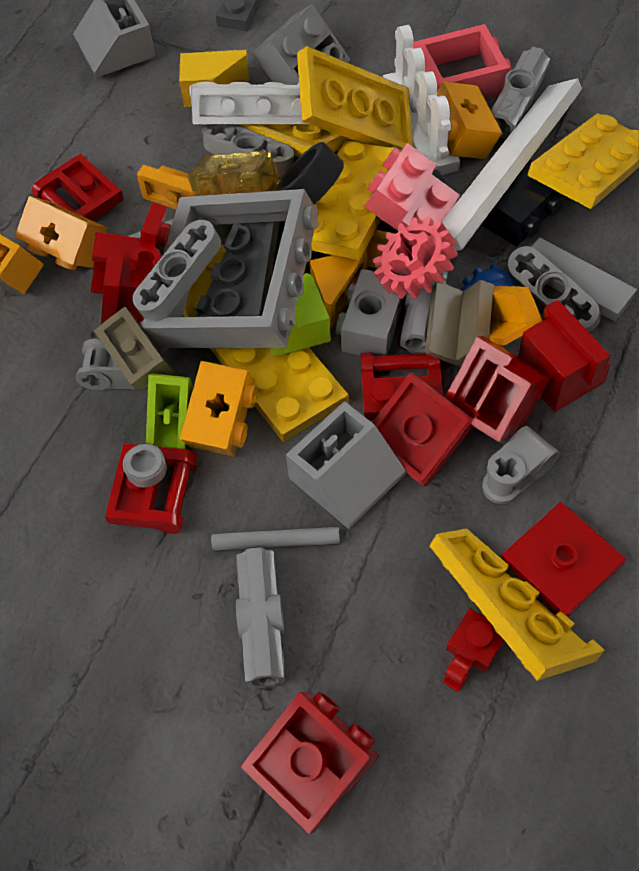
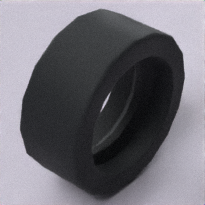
[275,142,344,205]

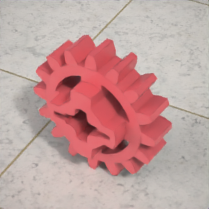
[373,217,458,299]

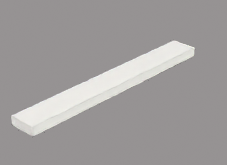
[442,78,582,251]

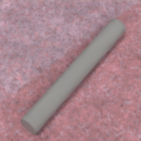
[211,527,340,551]

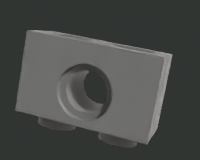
[336,269,406,356]

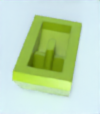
[270,273,331,356]
[146,373,193,450]

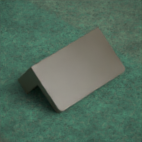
[425,280,494,367]
[94,307,179,391]

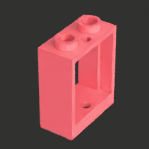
[413,24,512,99]

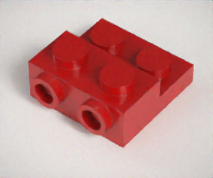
[240,691,380,834]

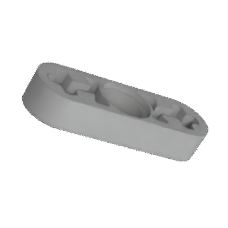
[202,124,294,177]
[133,220,221,322]
[508,246,601,332]

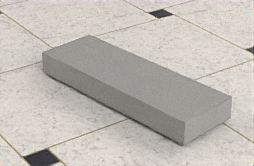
[519,237,637,322]

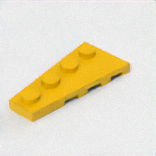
[429,528,605,681]

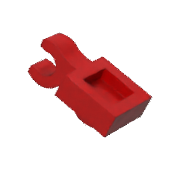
[130,202,171,270]
[443,608,505,692]

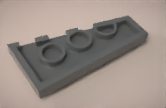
[195,221,280,317]

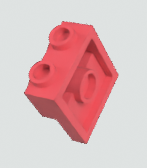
[364,143,460,231]

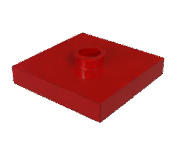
[372,372,473,487]
[501,501,626,617]

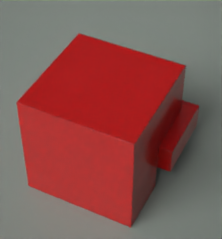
[90,232,152,324]
[518,300,611,412]
[445,336,551,442]

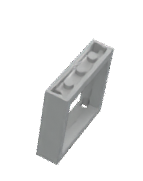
[141,189,319,348]

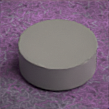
[123,444,167,487]

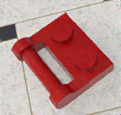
[31,154,124,221]
[360,352,444,421]
[105,443,197,534]

